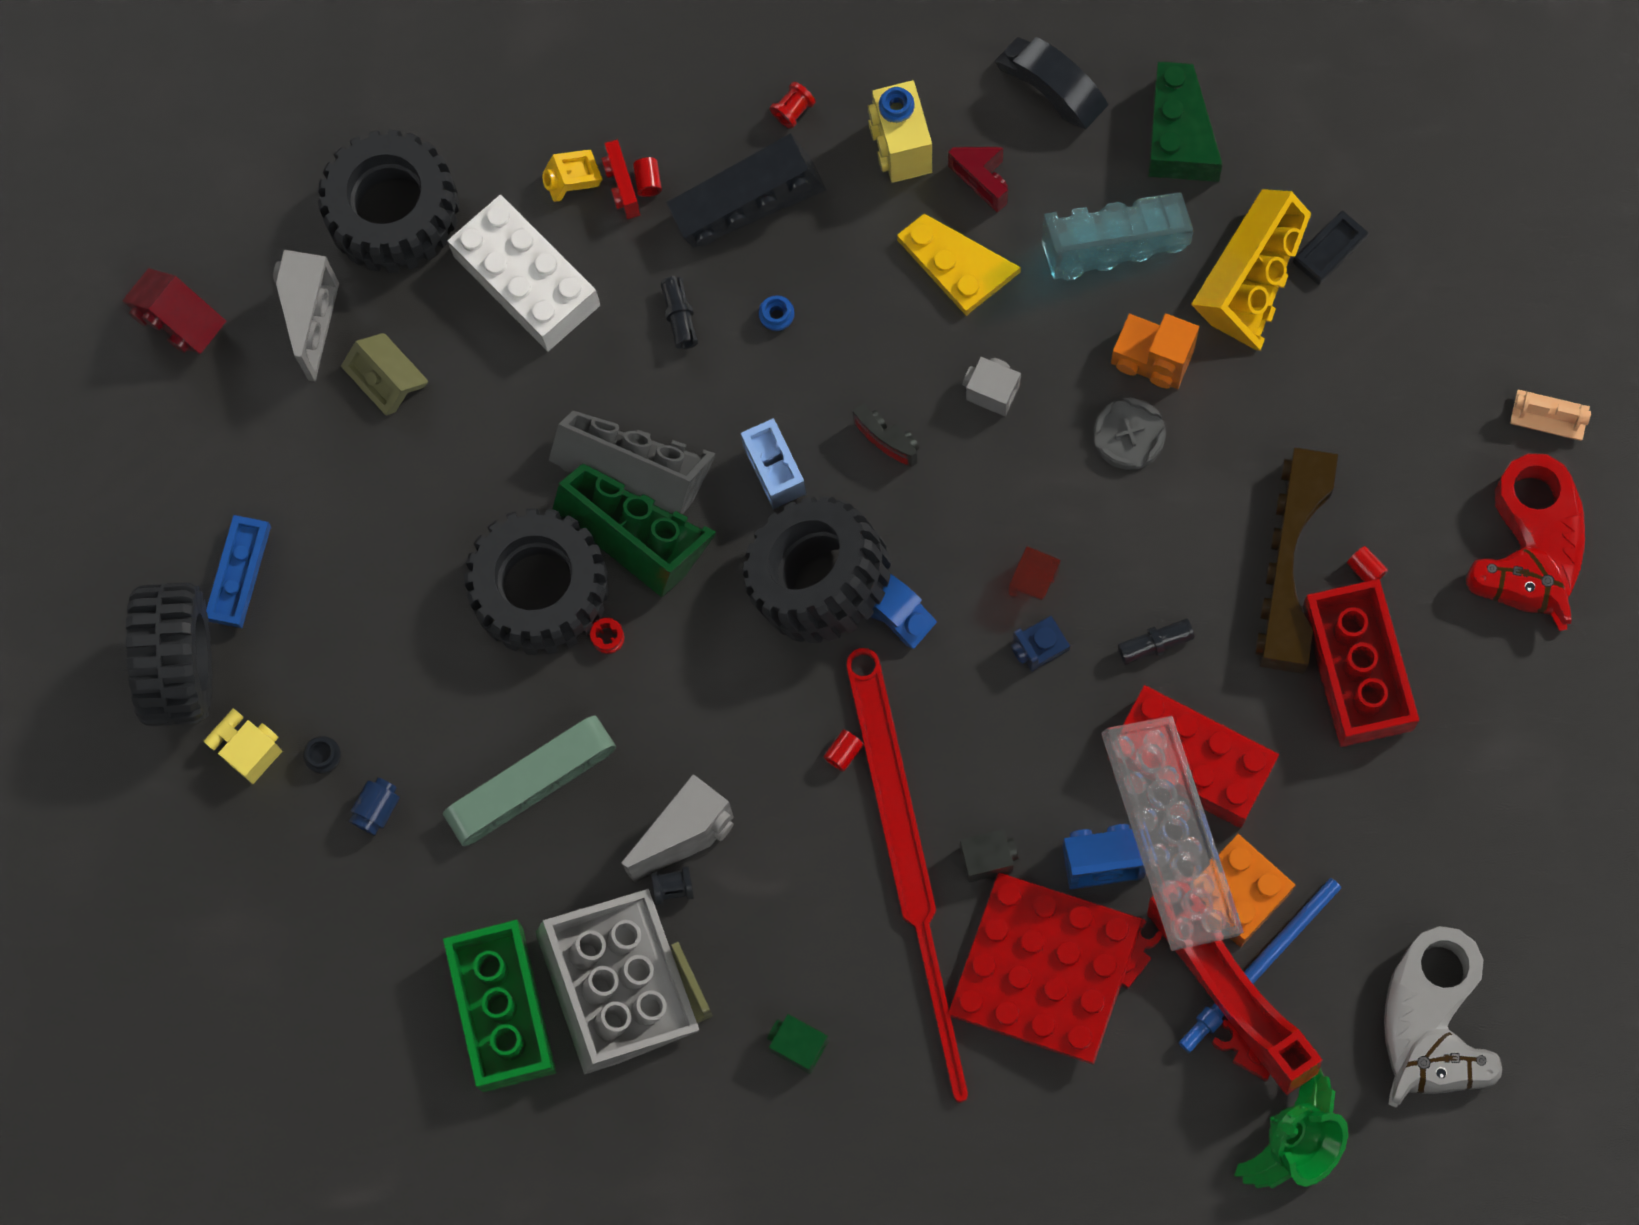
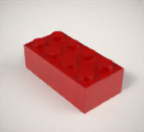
[1302,579,1420,747]
[1108,685,1279,828]

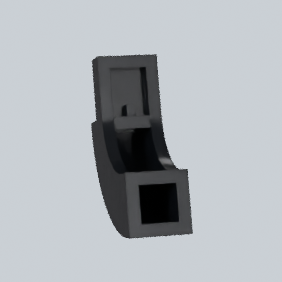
[995,37,1109,129]

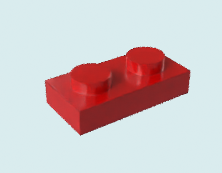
[601,139,641,220]

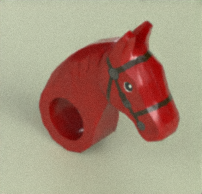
[1466,453,1585,631]

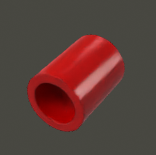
[633,157,662,197]
[1347,546,1388,582]
[823,729,864,772]

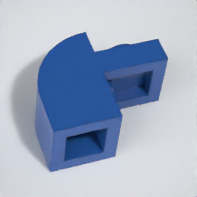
[871,574,937,649]

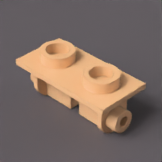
[1510,389,1591,441]

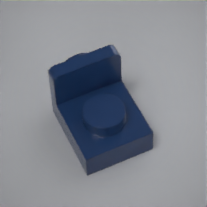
[1011,615,1070,671]

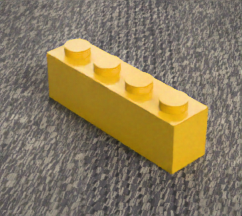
[1191,189,1311,351]

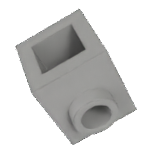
[962,357,1021,417]

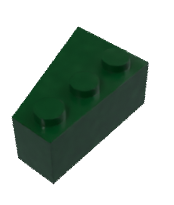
[1148,62,1223,182]

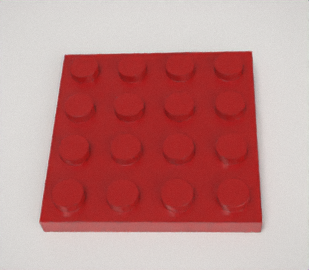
[948,873,1143,1065]

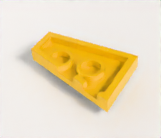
[897,214,1021,316]

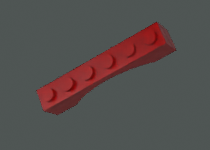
[1147,878,1323,1096]

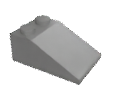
[273,250,339,382]
[622,774,734,882]

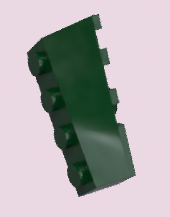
[552,463,716,597]

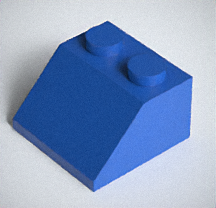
[1063,824,1149,890]

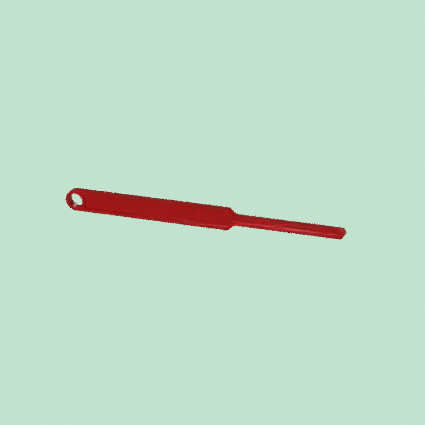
[847,648,968,1103]

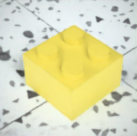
[867,80,932,183]

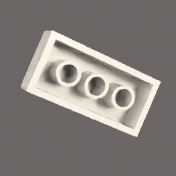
[447,194,600,352]

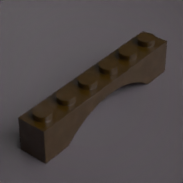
[1255,447,1338,674]

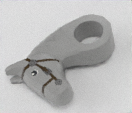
[1384,926,1503,1108]

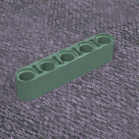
[443,716,617,846]

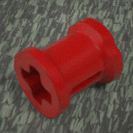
[769,81,816,129]

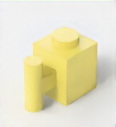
[203,708,283,784]

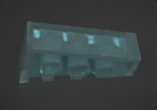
[1042,192,1194,280]

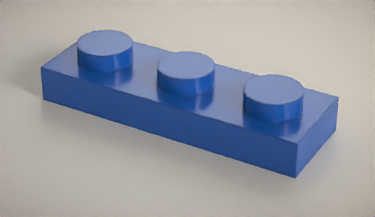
[206,515,271,628]

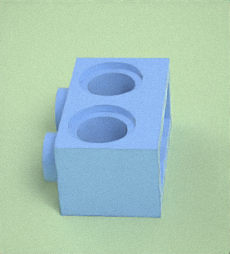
[741,418,806,509]

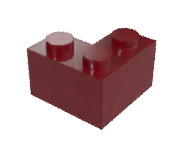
[122,268,226,354]

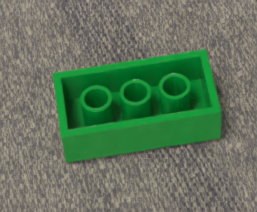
[443,920,557,1092]

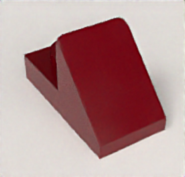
[948,147,1008,213]

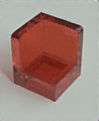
[1009,546,1061,600]

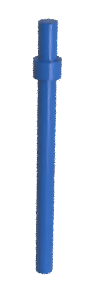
[1178,878,1341,1053]

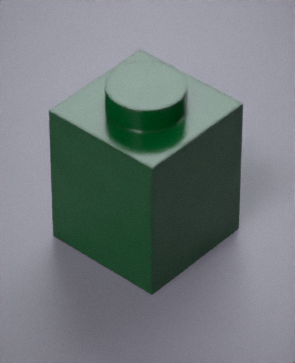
[767,1014,829,1075]

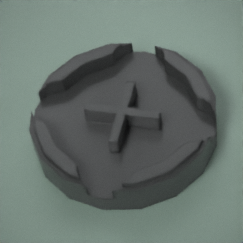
[1093,398,1166,470]

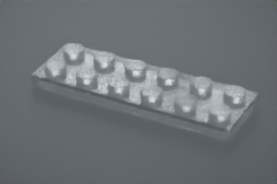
[1101,716,1244,951]

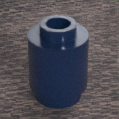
[349,777,400,836]

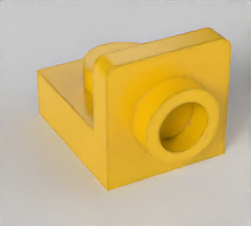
[542,149,603,202]

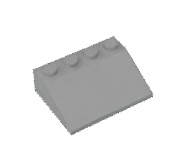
[535,889,699,1074]

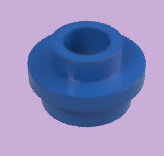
[879,87,915,123]
[759,296,795,331]

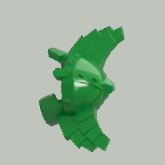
[1234,1068,1348,1189]

